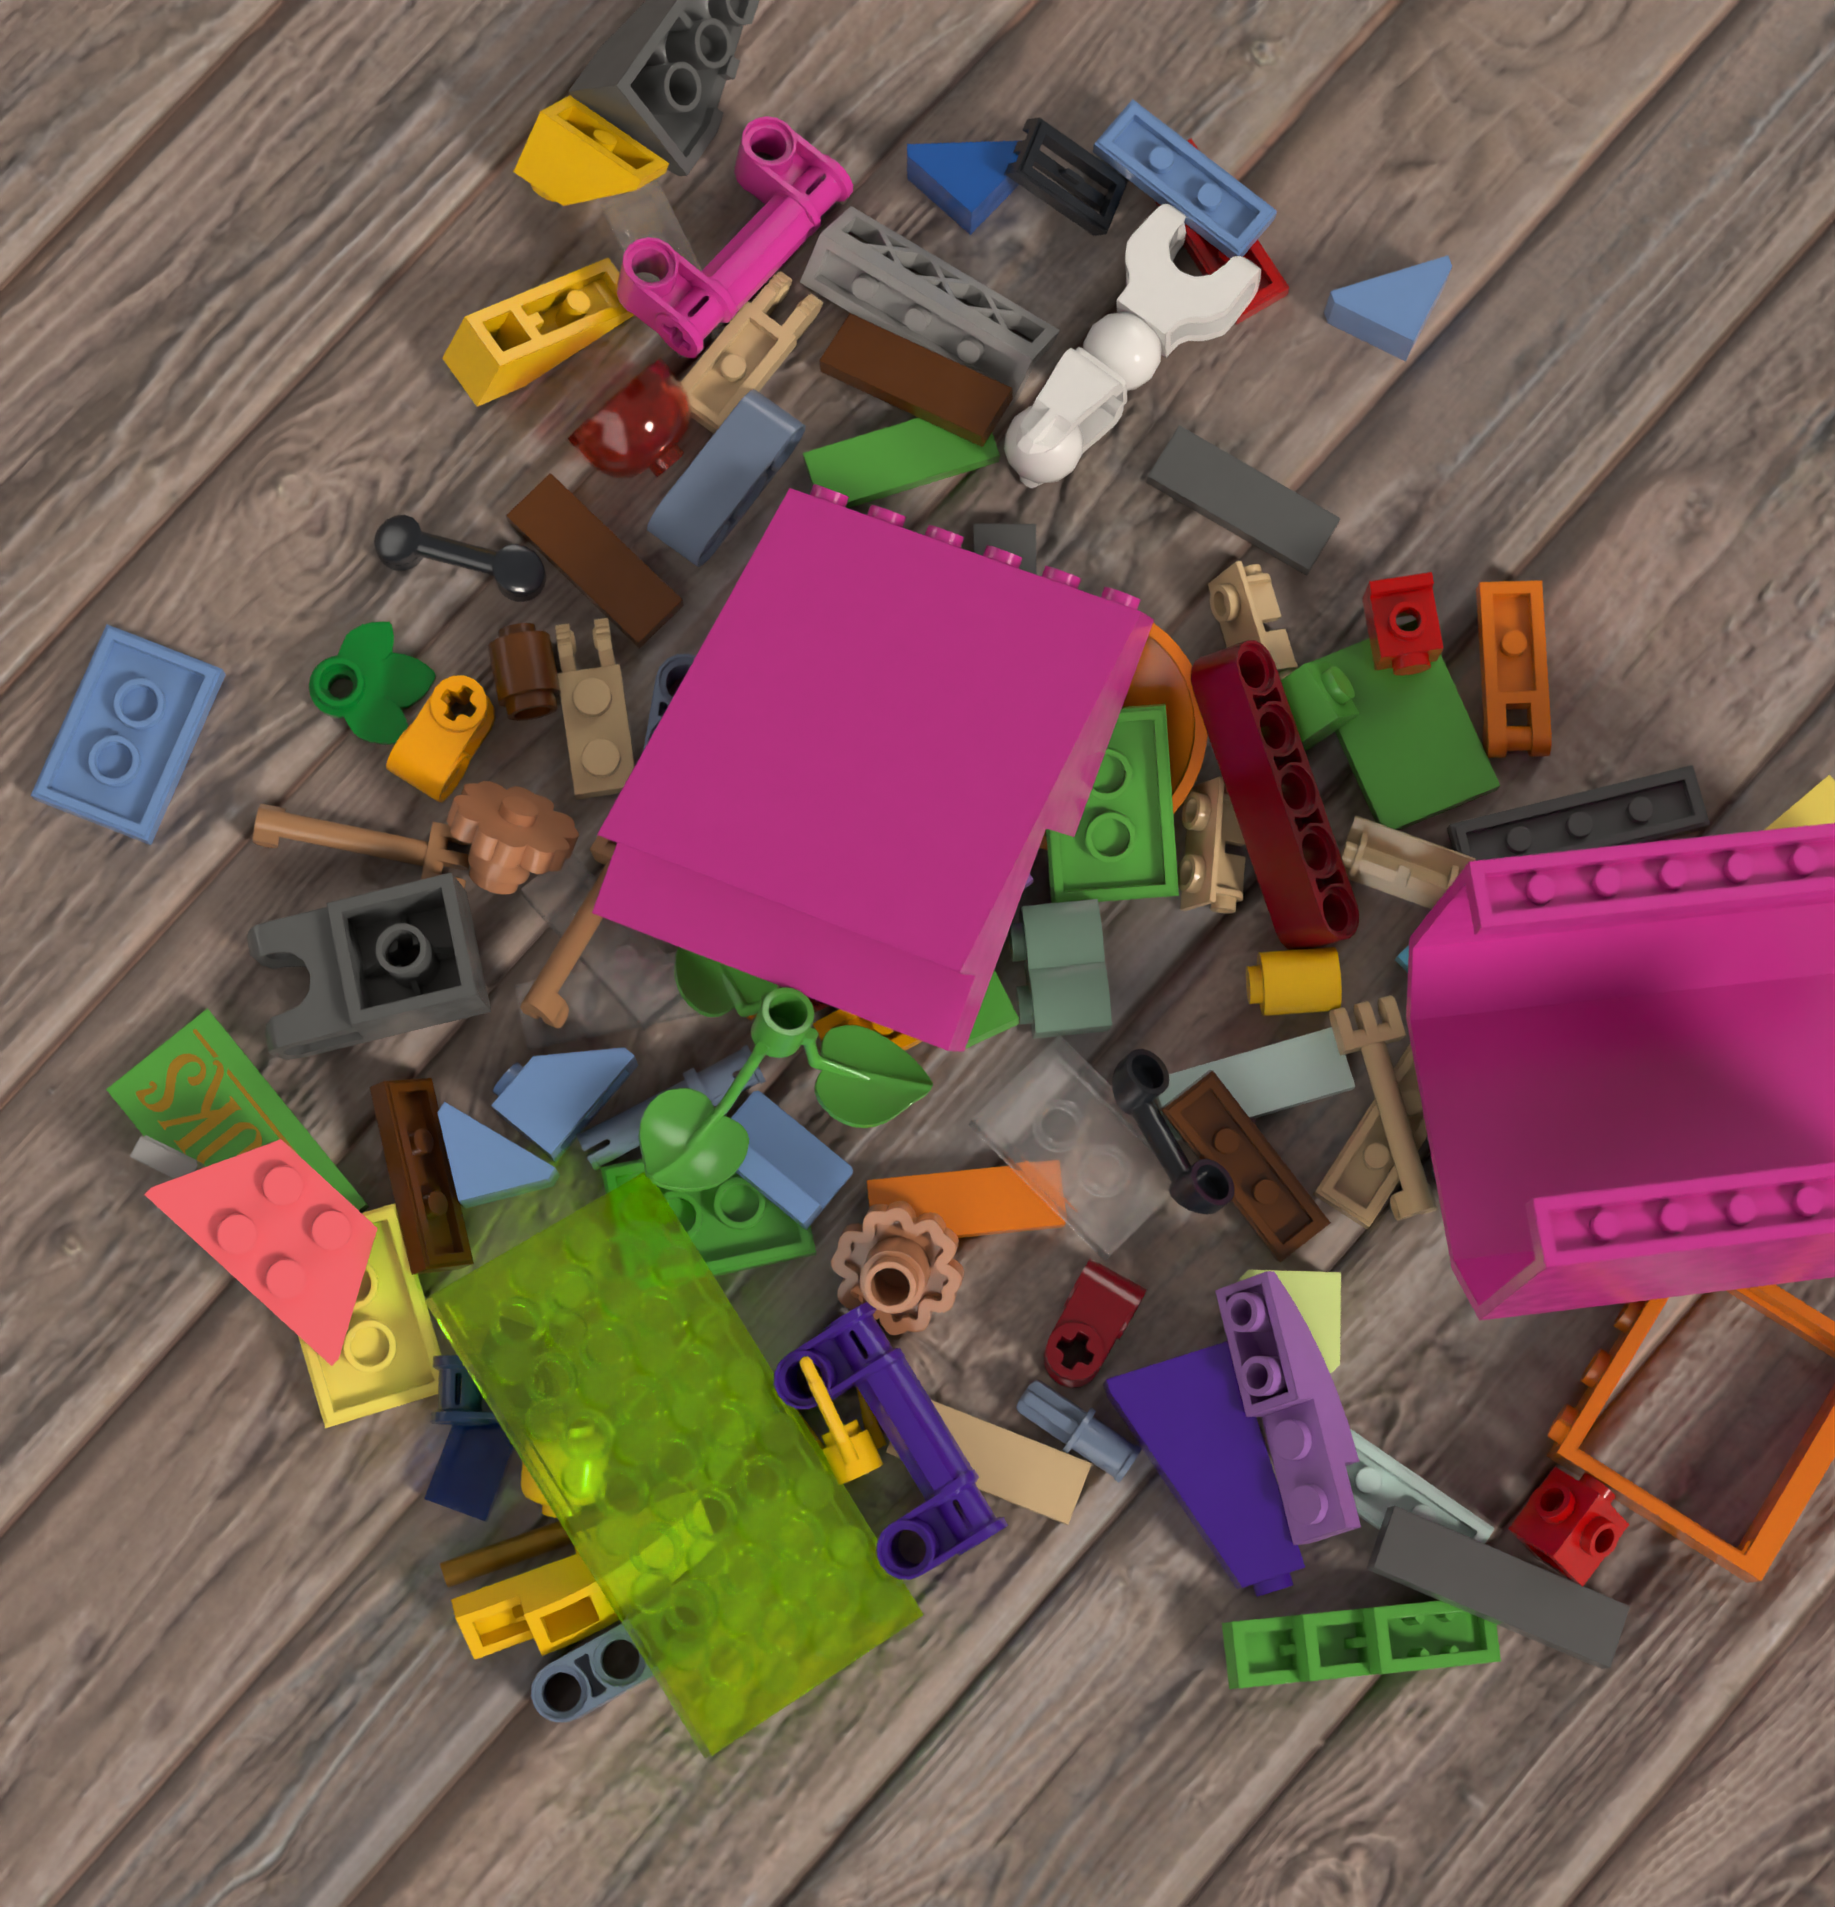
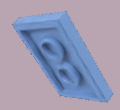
[31,624,226,845]

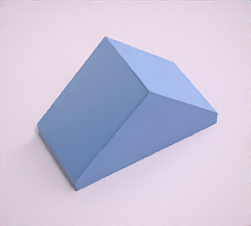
[1324,255,1452,362]
[438,1102,560,1209]

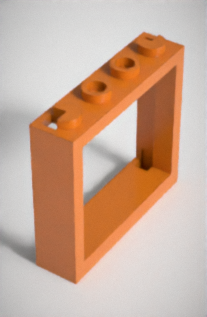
[1547,1284,1835,1583]

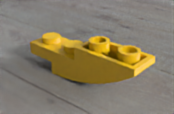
[451,1490,715,1660]

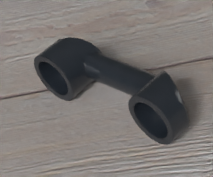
[374,515,546,602]
[1112,1049,1235,1214]

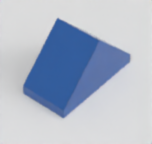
[907,141,1019,235]

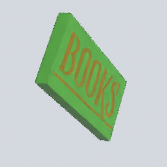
[106,1008,369,1213]

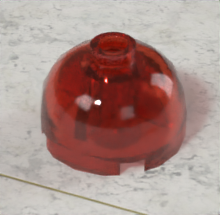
[566,357,692,479]

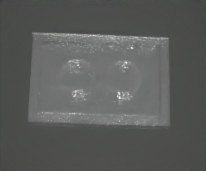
[968,1035,1192,1261]

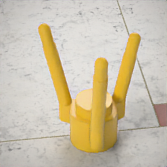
[770,1356,887,1486]

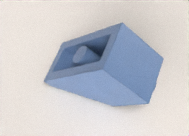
[491,1047,638,1163]

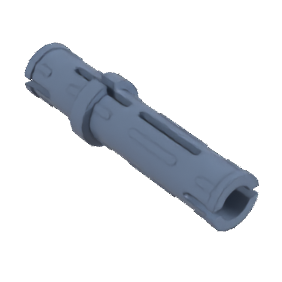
[576,1045,766,1171]

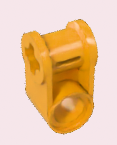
[386,675,495,803]

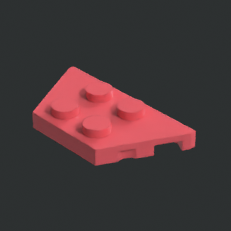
[144,1139,378,1366]

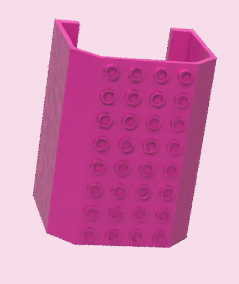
[1406,823,1835,1321]

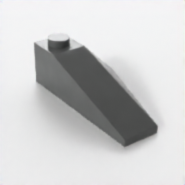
[569,0,760,176]

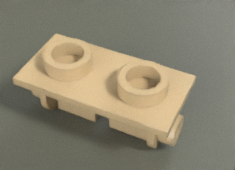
[1208,561,1298,680]
[1177,777,1246,913]
[1341,815,1476,909]

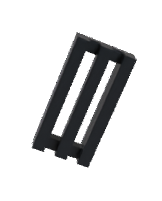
[1004,117,1129,236]

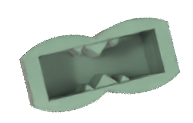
[1009,899,1112,1039]

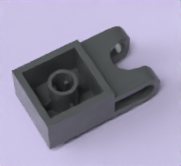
[246,872,491,1060]

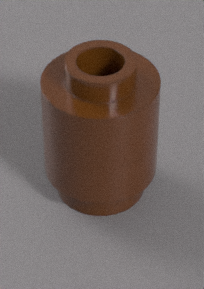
[488,623,561,721]

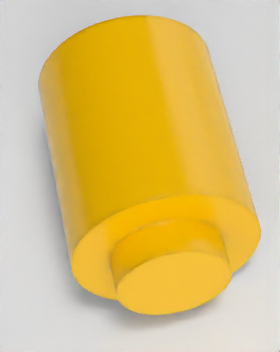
[1246,947,1342,1016]

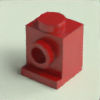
[1362,572,1444,676]

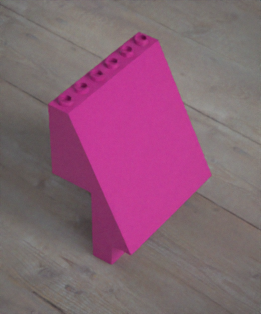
[592,484,1154,1052]

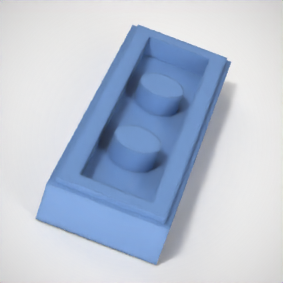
[1093,99,1277,259]

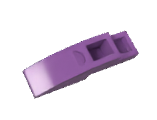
[1215,1271,1361,1545]

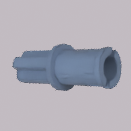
[1016,1380,1142,1483]

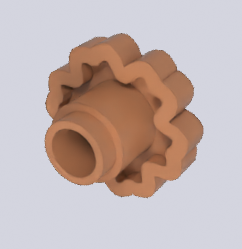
[446,781,579,894]
[831,1201,965,1335]

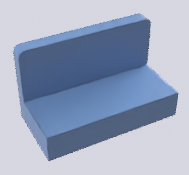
[731,1091,853,1230]

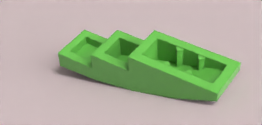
[1222,1601,1501,1689]

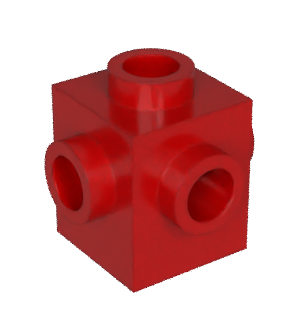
[1508,1467,1630,1587]

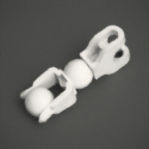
[1004,204,1261,488]

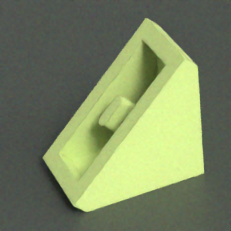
[1237,1269,1341,1374]

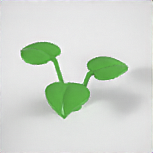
[638,947,933,1192]

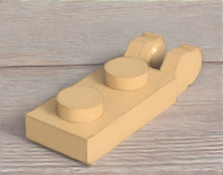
[671,271,823,434]
[555,618,635,800]

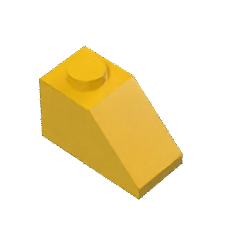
[513,95,670,206]

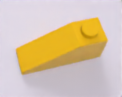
[442,257,634,407]

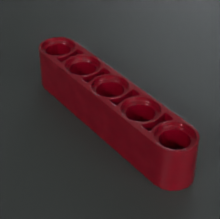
[1190,640,1359,950]

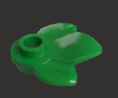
[309,622,436,745]

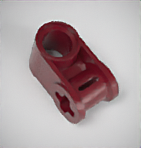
[1044,1258,1147,1388]

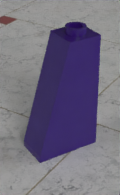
[1103,1341,1305,1597]

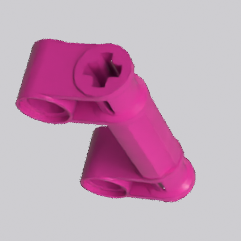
[617,116,853,358]

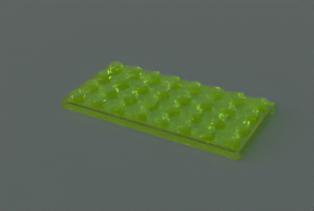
[425,1171,924,1759]

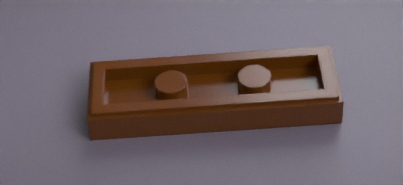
[819,313,1013,447]
[506,473,684,649]
[1160,1070,1331,1263]
[369,1078,474,1275]

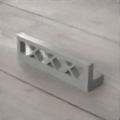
[800,206,1060,408]

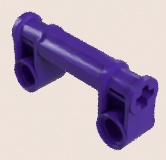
[774,1302,1009,1580]

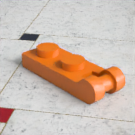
[1476,580,1552,758]

